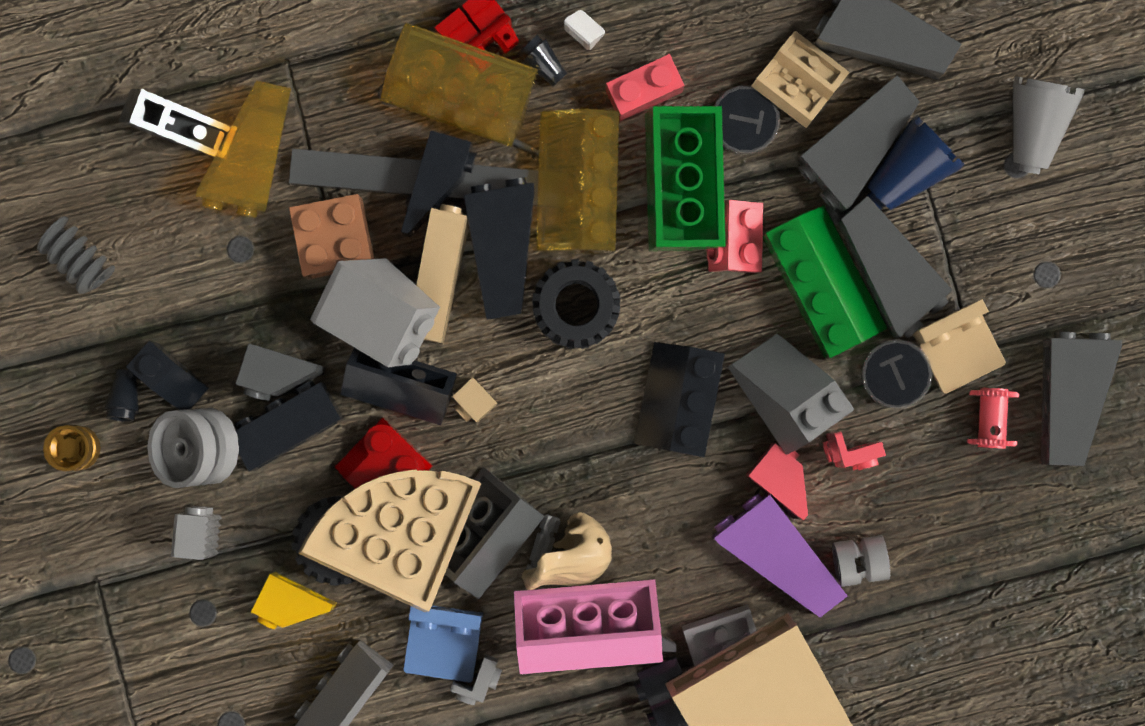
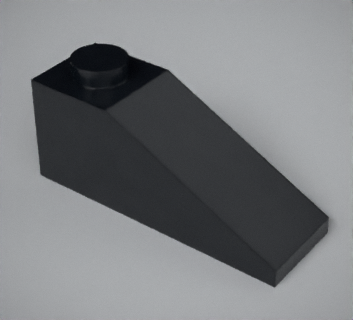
[401,131,477,238]

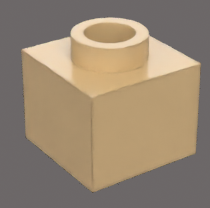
[452,377,498,423]

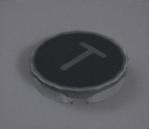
[715,86,780,155]
[862,339,933,409]

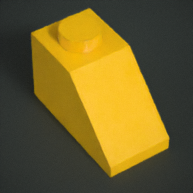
[251,572,337,630]

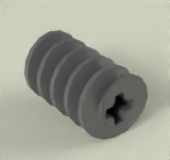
[37,216,115,294]

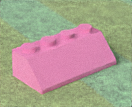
[514,580,663,674]

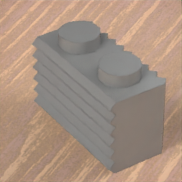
[171,506,222,560]

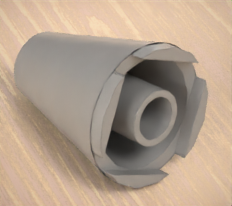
[1013,76,1084,174]

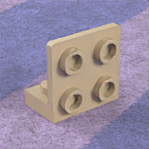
[913,299,1006,394]

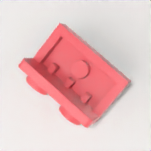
[707,200,763,273]
[823,431,886,470]

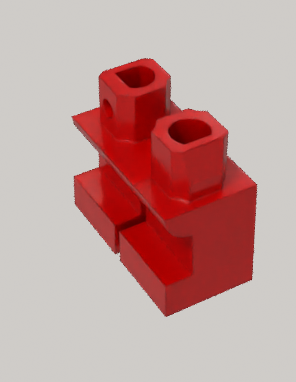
[435,0,519,74]

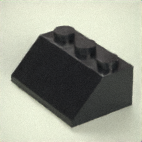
[634,342,725,458]

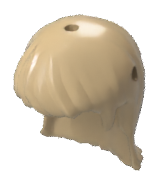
[522,512,612,590]

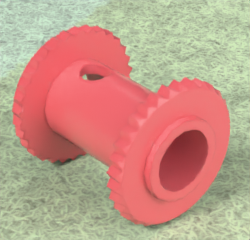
[967,388,1019,449]

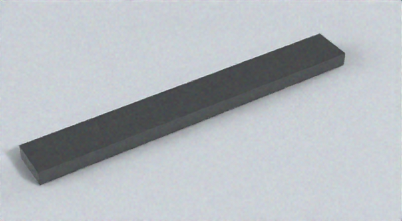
[289,149,568,209]

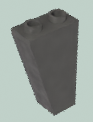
[814,0,962,80]
[797,75,920,213]
[837,196,952,338]
[1041,332,1122,466]

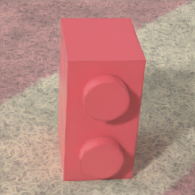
[605,54,685,121]

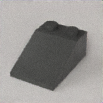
[728,334,854,455]

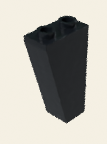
[464,177,535,320]

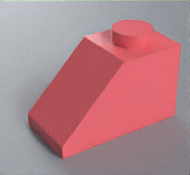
[746,443,808,520]

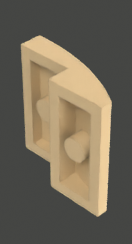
[752,31,850,128]

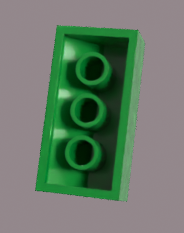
[645,106,726,251]
[763,205,887,360]

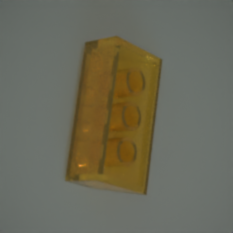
[380,23,538,147]
[536,108,619,255]

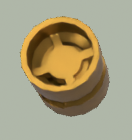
[43,425,101,471]

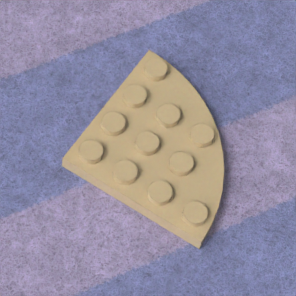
[298,470,481,612]

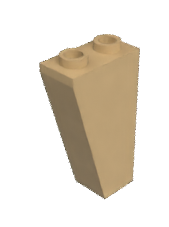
[416,204,469,345]

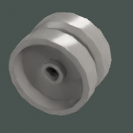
[147,408,239,488]

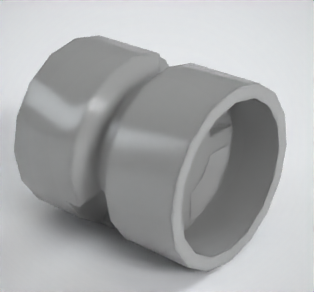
[832,535,891,587]

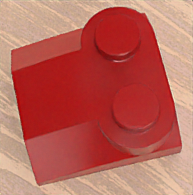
[335,417,433,488]

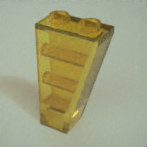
[196,81,291,218]

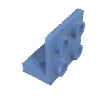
[404,605,483,682]

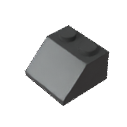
[236,344,326,401]

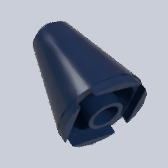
[866,115,965,211]

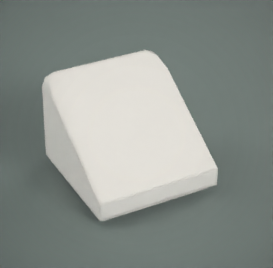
[564,10,605,50]

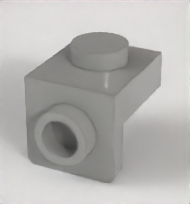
[450,654,502,705]

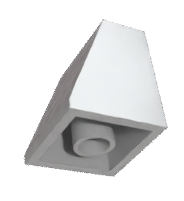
[310,258,440,367]

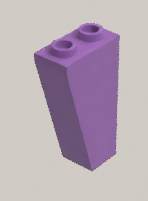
[712,493,847,617]

